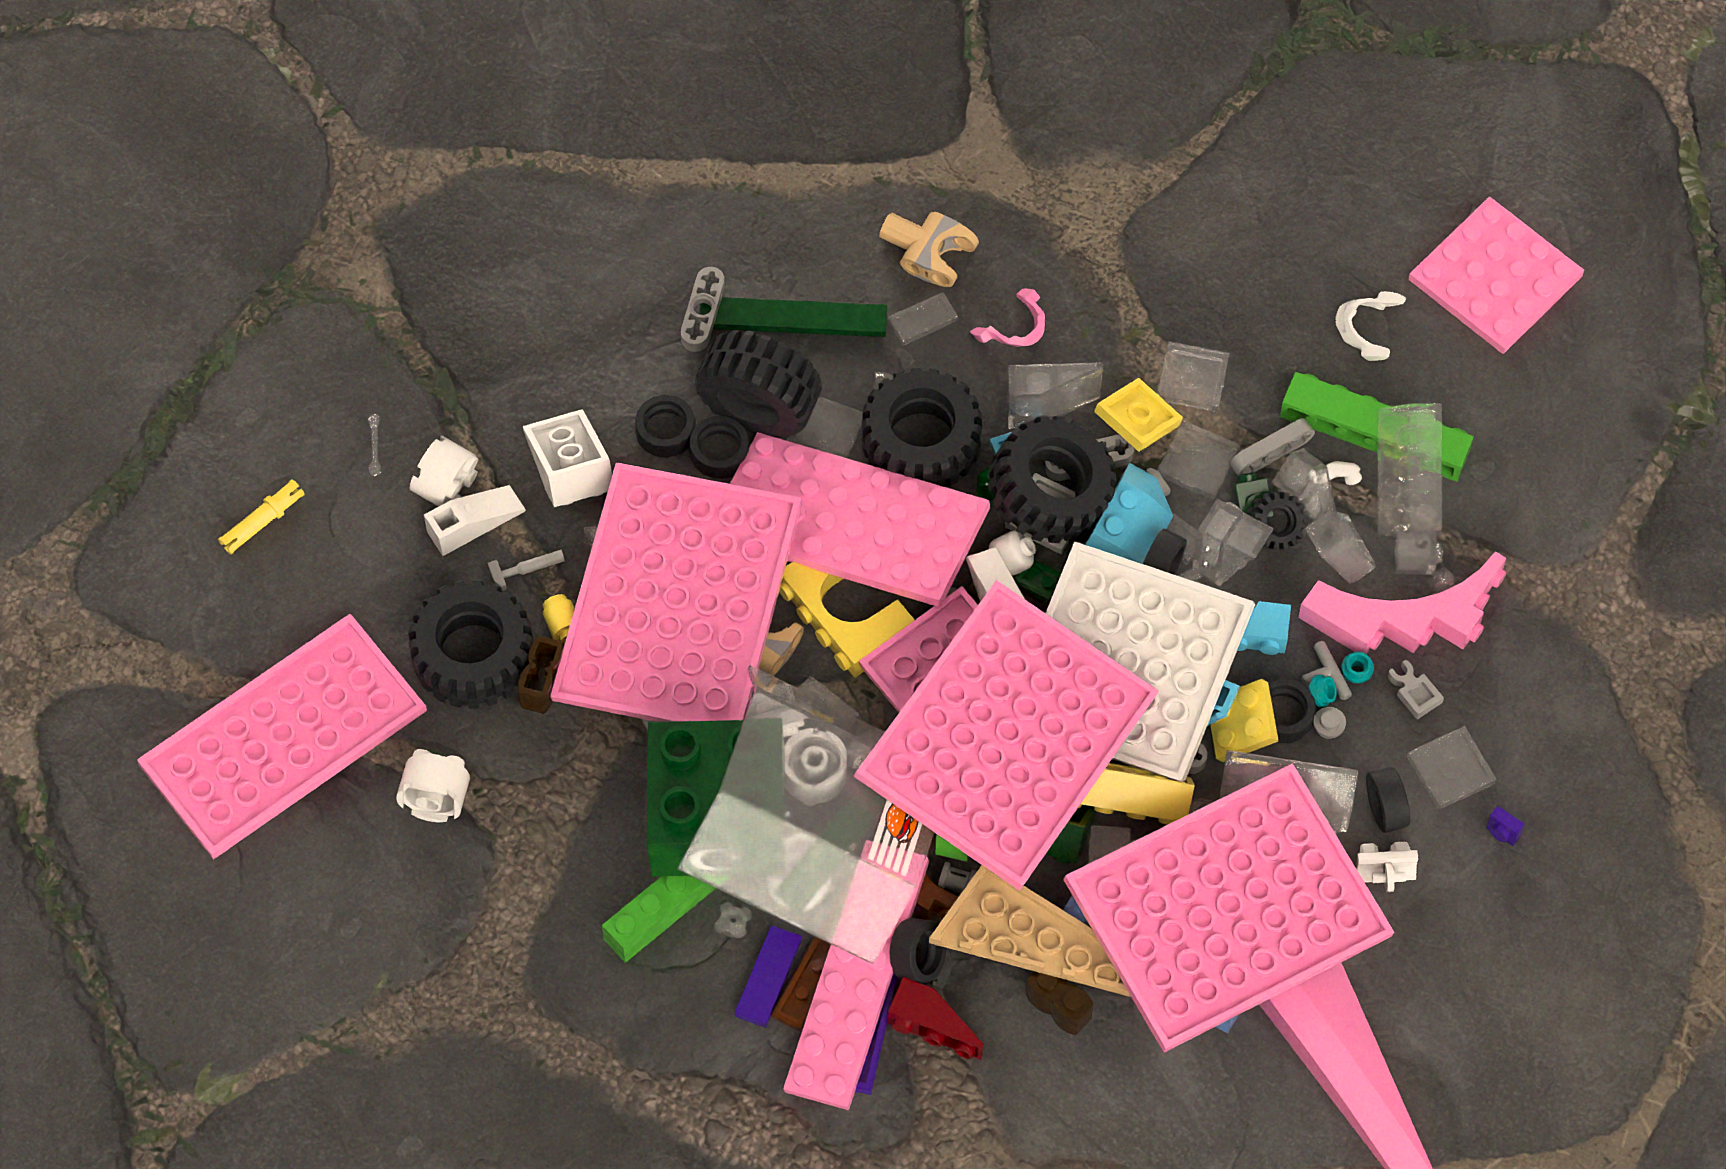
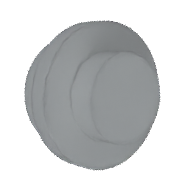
[1313,707,1346,739]

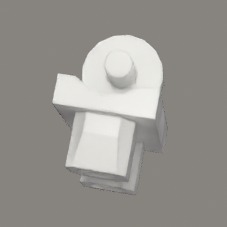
[1356,842,1418,892]

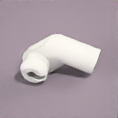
[1313,461,1362,485]

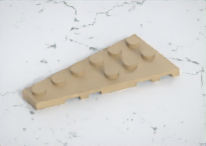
[929,865,1131,997]

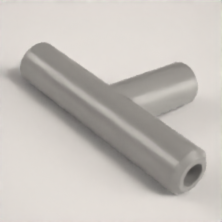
[1301,641,1352,700]

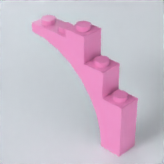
[1298,551,1507,654]

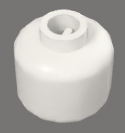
[988,531,1036,576]

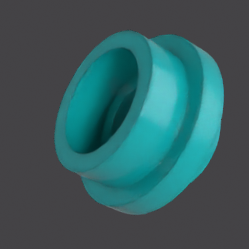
[1341,652,1374,684]
[1308,674,1337,707]

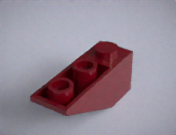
[888,977,984,1060]

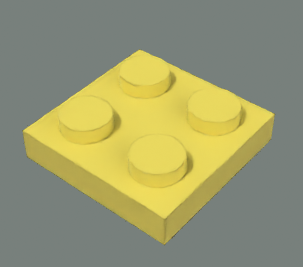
[1094,378,1183,452]
[1210,679,1278,762]

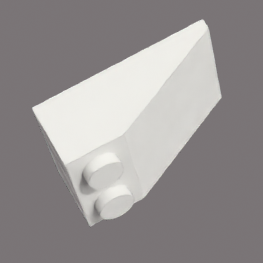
[523,409,612,507]

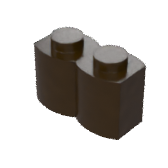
[518,636,563,714]
[1026,971,1093,1035]

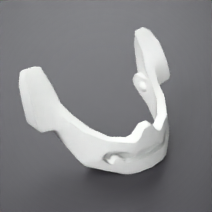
[1336,292,1406,361]

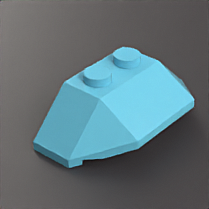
[1085,463,1173,564]

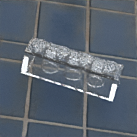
[1378,403,1442,536]
[1219,750,1358,833]

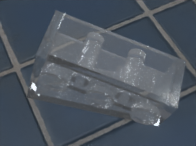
[1192,499,1274,586]

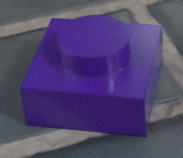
[1486,806,1525,846]

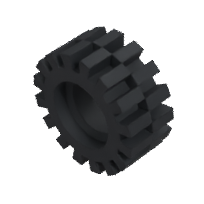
[1246,492,1308,550]

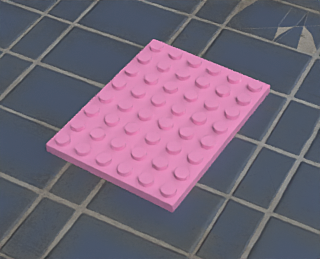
[550,463,803,722]
[854,580,1159,891]
[1064,763,1395,1052]

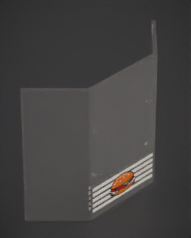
[677,665,934,964]

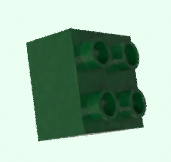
[647,719,785,877]

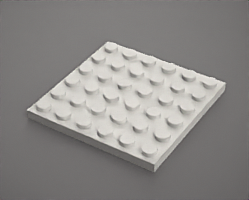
[1045,542,1255,782]

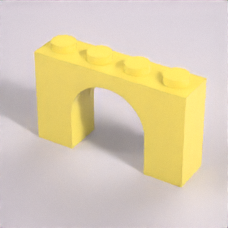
[779,561,915,678]

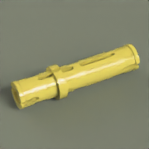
[218,479,305,555]

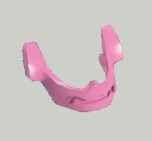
[970,288,1045,347]

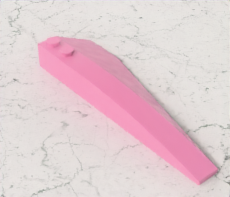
[1259,962,1433,1169]

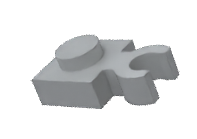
[1388,660,1444,719]

